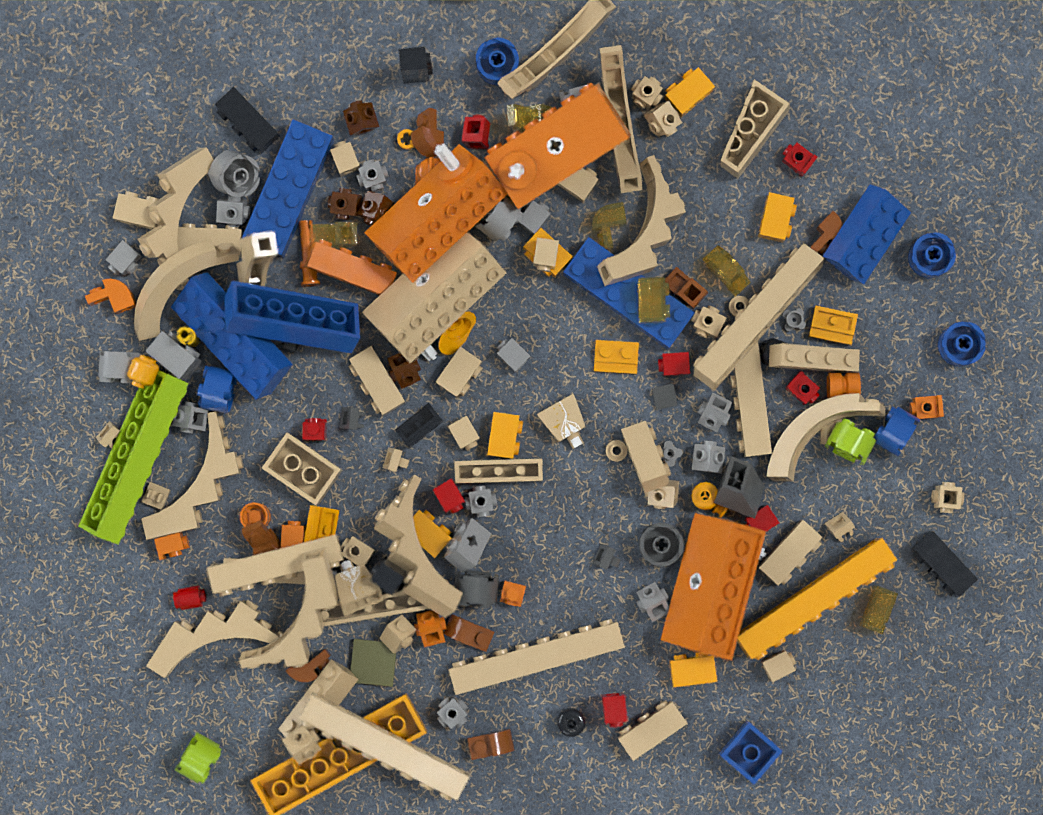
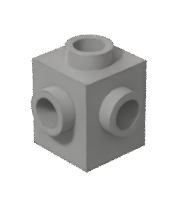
[356,159,389,192]
[216,195,250,227]
[698,393,732,432]
[172,402,209,434]
[692,441,725,473]
[465,485,497,518]
[636,582,669,622]
[437,697,468,729]

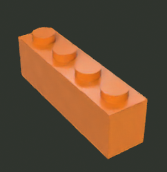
[304,239,397,296]

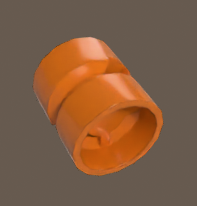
[827,372,861,399]
[240,502,271,527]

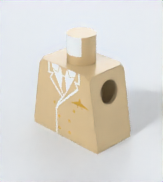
[537,394,585,449]
[335,560,383,616]

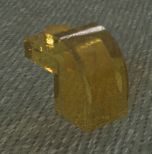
[506,104,552,131]
[592,202,627,250]
[309,222,357,248]
[702,245,751,297]

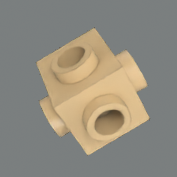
[631,76,663,110]
[644,101,682,137]
[691,305,726,339]
[645,478,679,509]
[931,482,964,513]
[282,725,321,765]

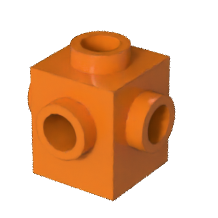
[414,610,447,647]

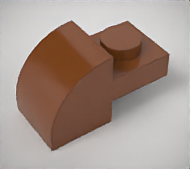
[410,108,444,158]
[810,211,843,255]
[662,267,708,309]
[242,520,281,556]
[444,614,495,652]
[286,649,332,682]
[467,729,515,760]

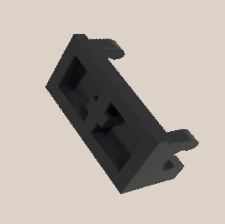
[395,403,443,448]

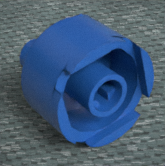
[476,37,519,86]
[908,232,956,279]
[938,322,986,367]
[197,366,237,414]
[874,406,921,457]

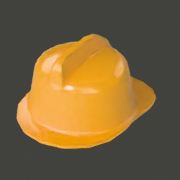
[438,311,476,355]

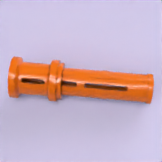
[298,220,321,287]

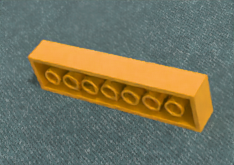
[737,538,897,660]
[251,693,428,815]

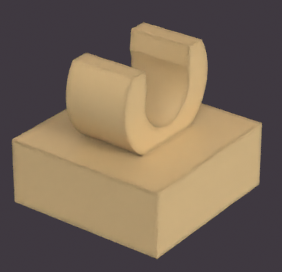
[96,421,119,448]
[382,447,409,472]
[142,482,171,510]
[825,512,855,542]

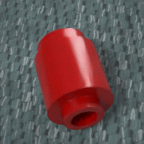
[173,585,206,610]

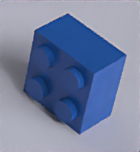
[718,720,783,784]

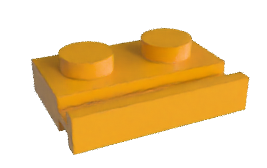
[808,305,858,346]
[594,340,639,374]
[304,505,340,543]

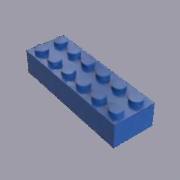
[242,119,334,258]
[563,237,695,350]
[171,272,293,400]
[225,281,360,353]

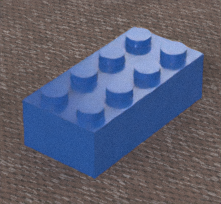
[823,184,911,284]

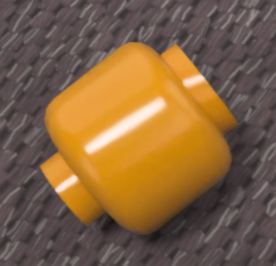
[127,354,159,389]
[691,482,718,511]

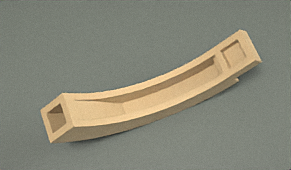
[134,239,239,341]
[767,393,885,482]

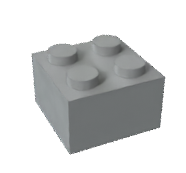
[146,331,202,381]

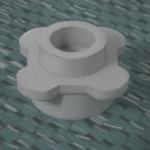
[783,308,806,331]
[661,441,683,467]

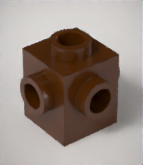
[343,100,379,136]
[328,188,362,220]
[357,190,395,226]
[387,353,421,389]

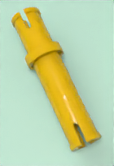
[177,327,200,347]

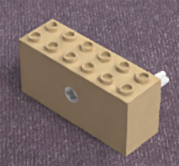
[362,232,506,363]

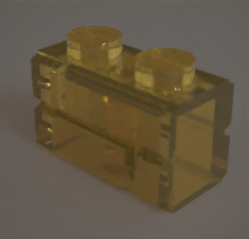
[637,277,670,324]
[859,585,898,635]

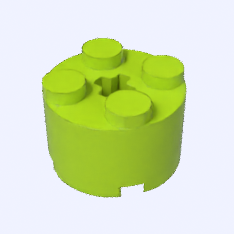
[825,418,876,465]
[174,732,222,783]

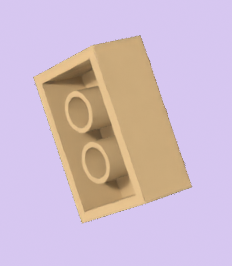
[262,432,343,506]

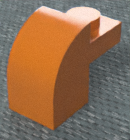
[85,279,137,314]

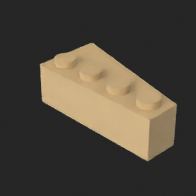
[721,79,790,179]

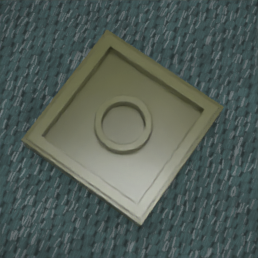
[351,639,397,687]

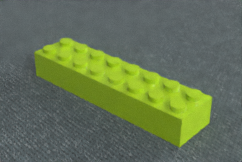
[78,371,188,545]

